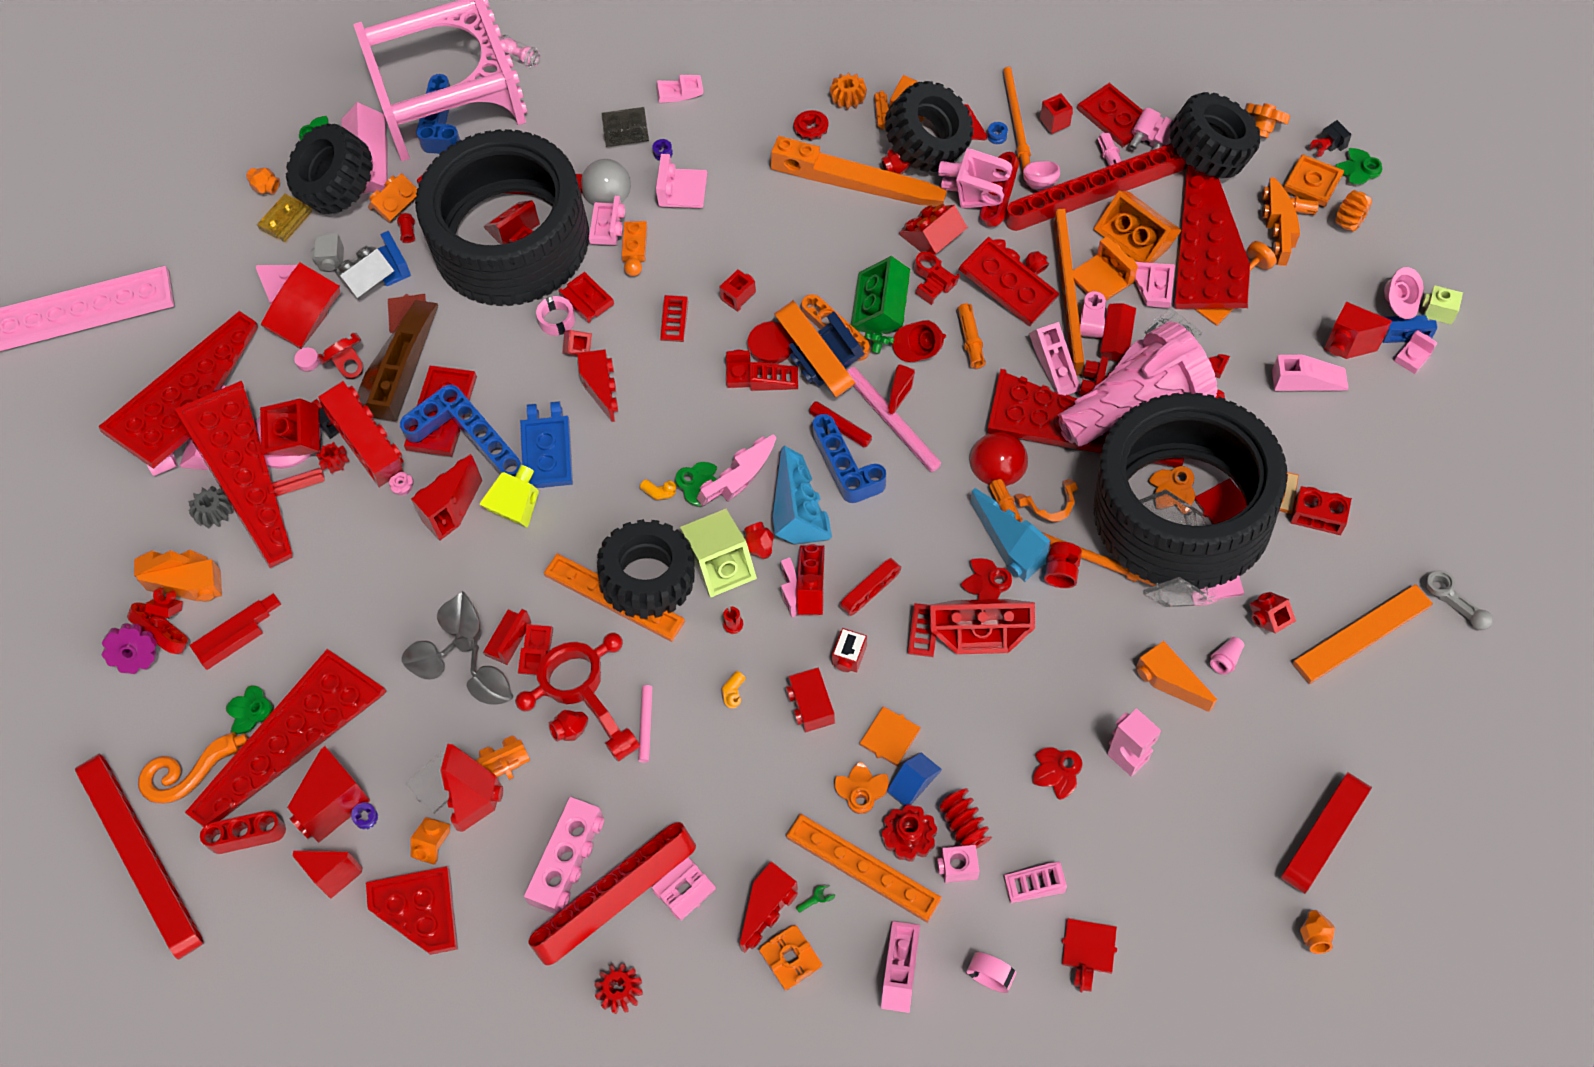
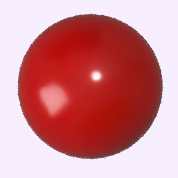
[970,432,1028,486]

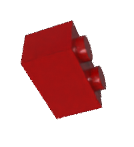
[786,667,835,733]

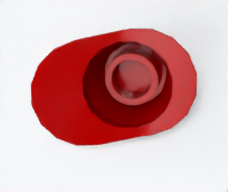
[893,320,946,362]

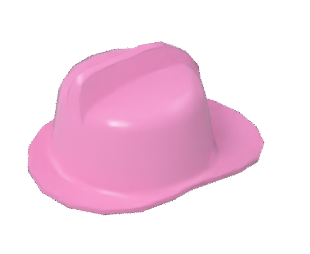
[1384,267,1424,319]

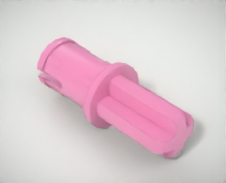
[1098,133,1122,166]

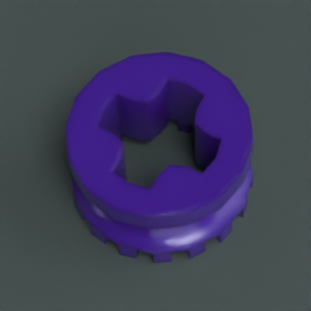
[652,139,673,161]
[351,803,378,830]

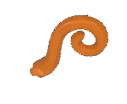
[138,732,248,804]

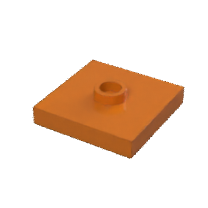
[1284,154,1344,207]

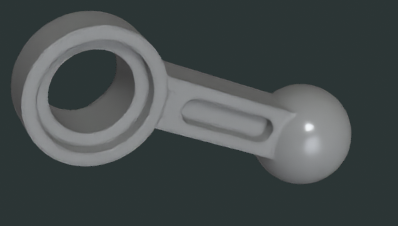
[1426,570,1493,630]

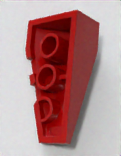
[440,744,503,832]

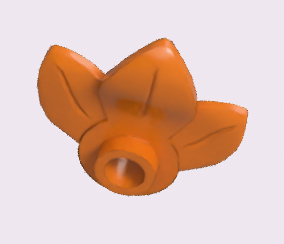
[1149,466,1195,512]
[835,762,889,814]

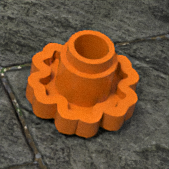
[1245,103,1290,138]

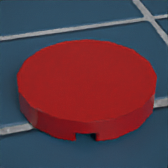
[747,321,794,364]

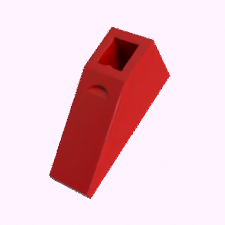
[577,349,618,422]
[797,544,825,615]
[740,861,798,953]

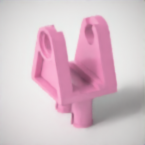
[939,148,1013,208]

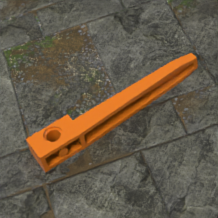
[771,135,947,206]

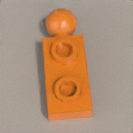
[622,221,648,276]

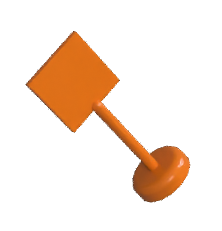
[1194,241,1277,326]

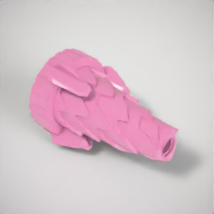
[1058,321,1217,446]

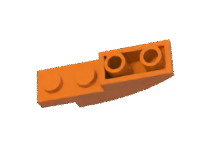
[1262,177,1300,266]

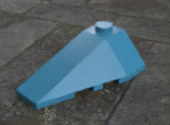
[773,446,832,544]

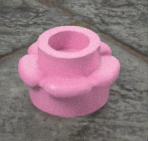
[389,472,413,495]

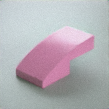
[656,75,703,103]
[781,557,797,617]

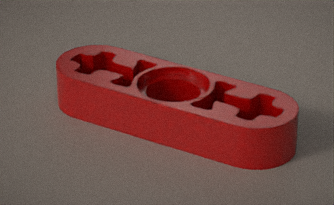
[840,558,902,616]
[127,603,188,654]

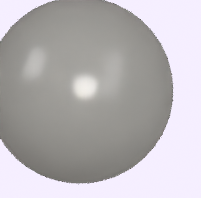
[581,159,631,205]

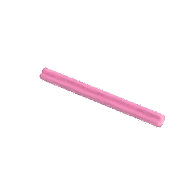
[847,367,941,472]

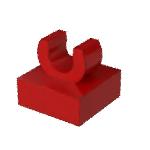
[145,587,183,618]

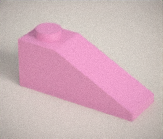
[1029,322,1080,396]
[881,921,920,1013]

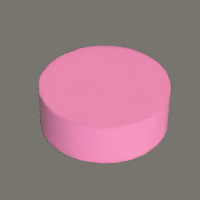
[294,347,320,371]

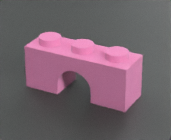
[1107,708,1161,777]

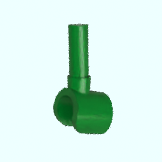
[796,885,835,913]

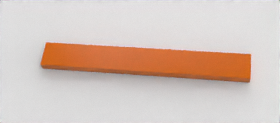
[1054,209,1084,375]

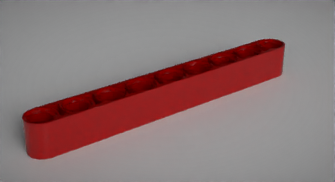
[1006,144,1186,231]
[75,753,204,960]

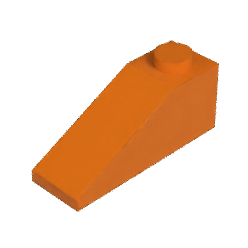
[137,559,222,601]
[1136,641,1217,712]

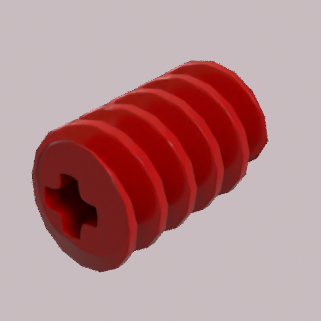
[940,788,992,849]

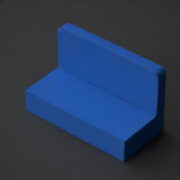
[378,231,411,286]
[1383,315,1438,343]

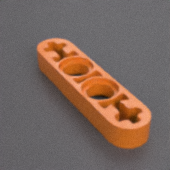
[802,294,870,361]

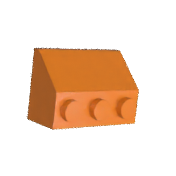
[1094,190,1181,263]

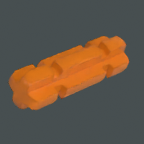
[874,90,889,130]

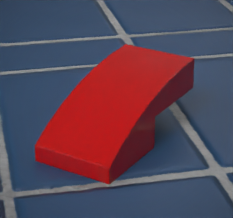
[518,624,554,675]

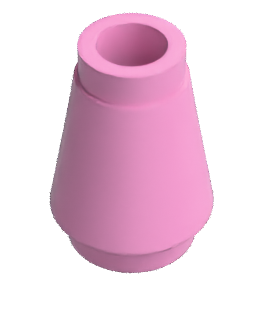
[1210,637,1244,675]

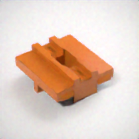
[759,925,823,991]

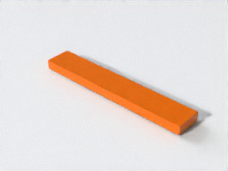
[544,553,685,642]
[1293,584,1433,684]
[786,814,942,923]

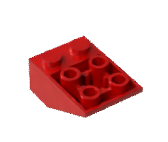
[411,454,483,541]

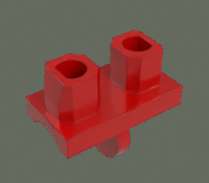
[1079,356,1111,396]

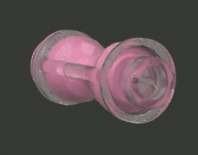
[499,35,540,69]

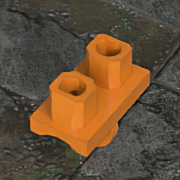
[476,735,531,780]

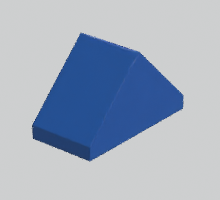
[887,752,942,807]

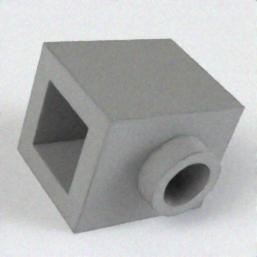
[311,234,344,271]

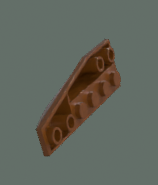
[358,300,438,422]

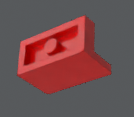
[483,609,532,665]

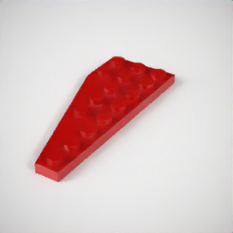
[1175,165,1251,309]

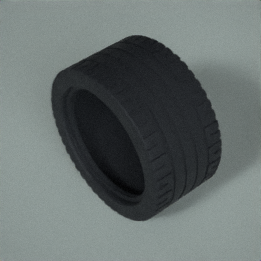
[415,129,589,306]
[1093,392,1288,590]

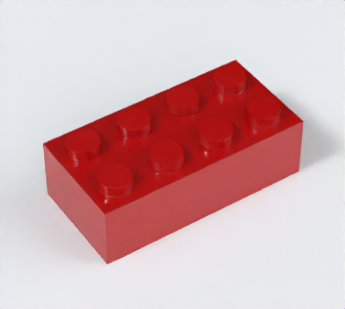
[318,381,404,488]

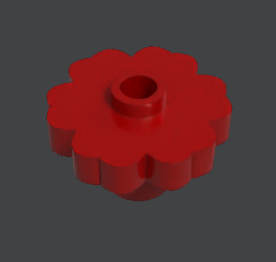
[882,804,937,862]

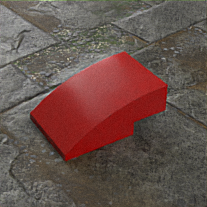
[261,262,340,349]

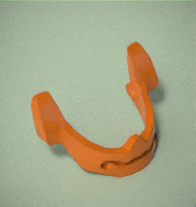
[1015,479,1078,522]

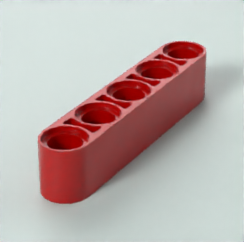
[1280,772,1372,894]

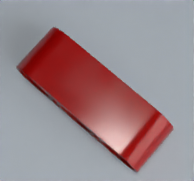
[199,811,286,854]

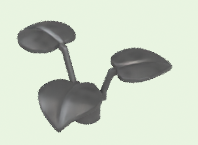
[402,591,514,704]

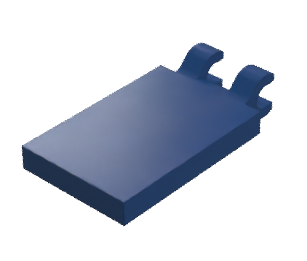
[520,401,573,488]

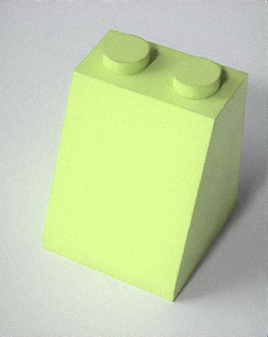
[680,509,757,597]

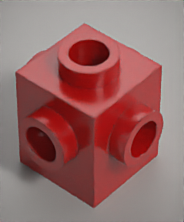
[1250,592,1296,634]

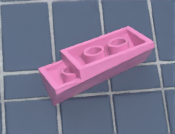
[341,102,388,193]

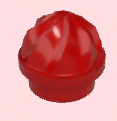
[1026,251,1049,275]

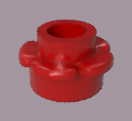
[1074,964,1094,993]

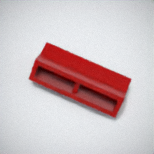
[1101,303,1136,362]

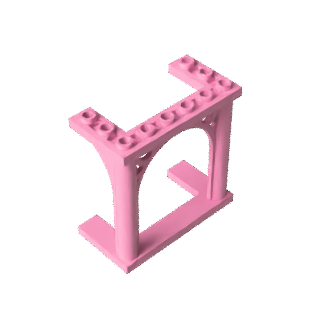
[353,0,527,161]

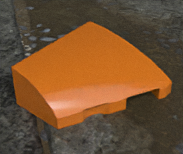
[134,550,207,577]

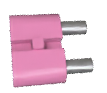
[1129,108,1173,150]

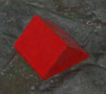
[484,200,540,245]
[292,851,363,899]

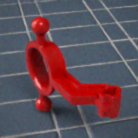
[515,633,640,762]

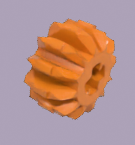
[830,72,867,109]
[1335,190,1372,232]

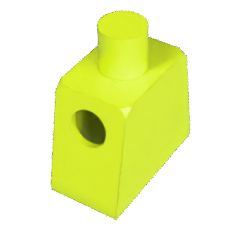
[480,465,539,528]

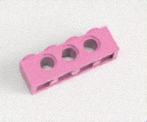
[524,797,604,914]

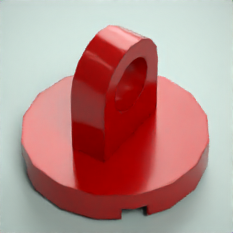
[317,333,363,378]

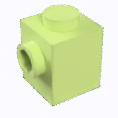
[1422,285,1463,325]

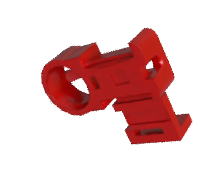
[914,251,960,305]

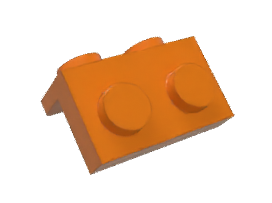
[368,173,417,223]

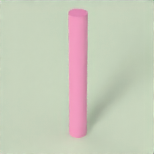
[638,685,652,763]

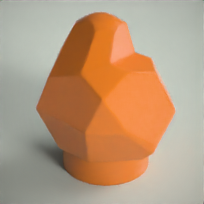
[246,168,280,195]
[1300,910,1335,954]

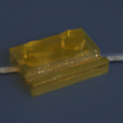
[257,193,312,242]

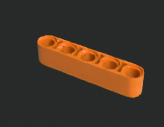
[774,300,856,398]

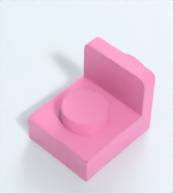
[1395,330,1437,374]

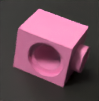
[937,845,979,883]

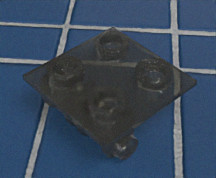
[602,107,649,147]

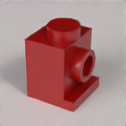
[719,269,756,312]

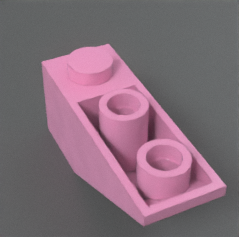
[1272,355,1348,391]

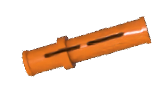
[957,303,986,369]

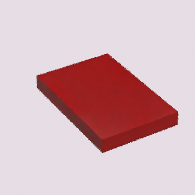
[1077,82,1143,148]

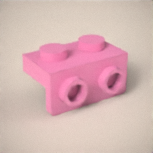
[589,196,625,245]

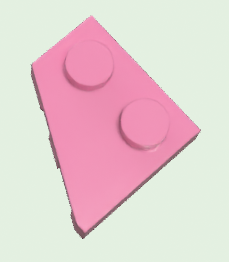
[1135,262,1175,308]

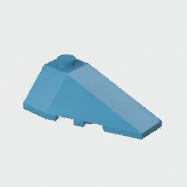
[970,488,1051,582]

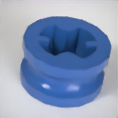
[987,122,1008,144]

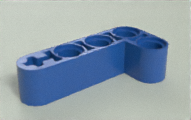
[416,74,460,154]
[813,414,886,503]

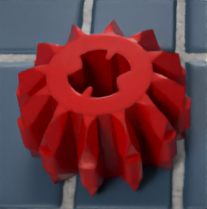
[594,964,643,1014]

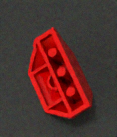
[930,599,1035,654]

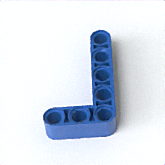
[400,385,521,477]

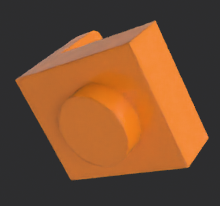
[411,817,450,865]

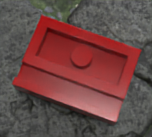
[559,271,614,323]

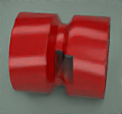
[1044,542,1082,588]

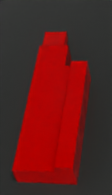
[189,593,281,670]

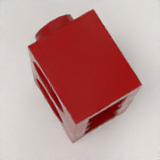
[1291,486,1352,536]

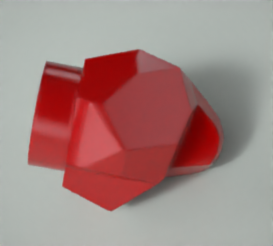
[881,149,910,174]
[744,522,774,559]
[549,710,588,741]

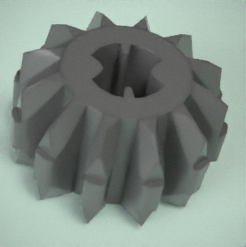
[188,486,233,529]

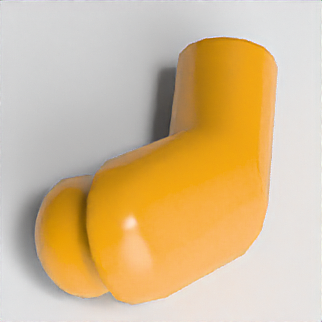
[639,479,676,500]
[721,671,746,708]

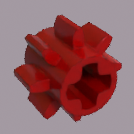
[316,442,349,474]

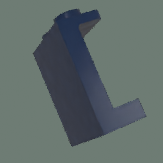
[789,311,865,387]

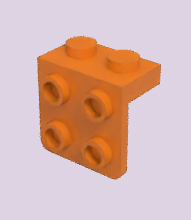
[1073,236,1138,301]

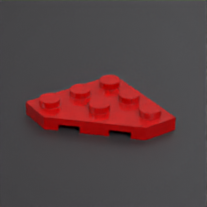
[366,866,458,955]

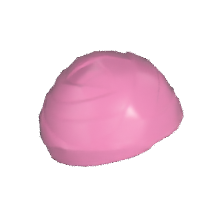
[1023,161,1061,191]

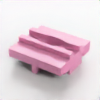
[652,858,716,921]

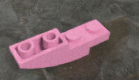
[697,434,776,506]

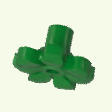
[864,331,894,353]

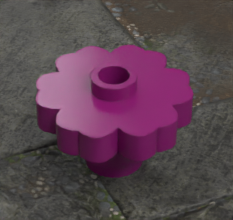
[101,623,157,674]

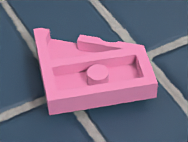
[256,265,297,304]

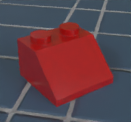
[1324,302,1392,359]
[260,398,320,456]

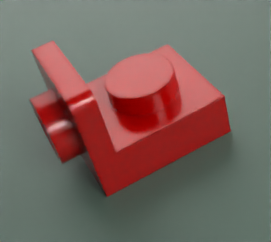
[726,349,751,388]

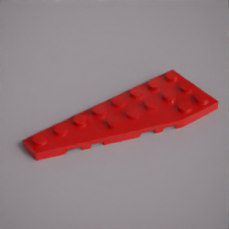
[98,311,258,469]

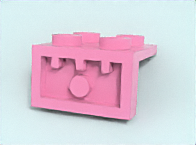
[656,154,708,208]

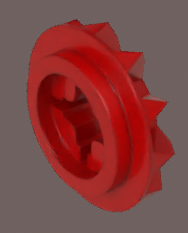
[794,110,829,141]

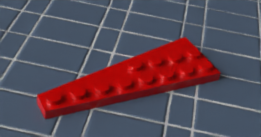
[987,369,1184,467]
[174,381,292,568]
[185,649,387,827]

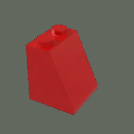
[287,746,370,843]

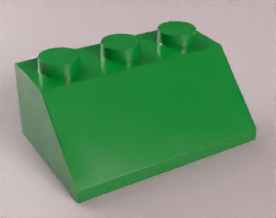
[851,256,911,334]

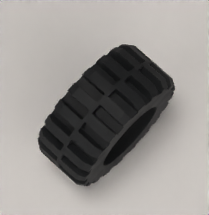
[885,81,973,172]
[1169,92,1260,178]
[286,124,373,214]
[597,519,695,619]

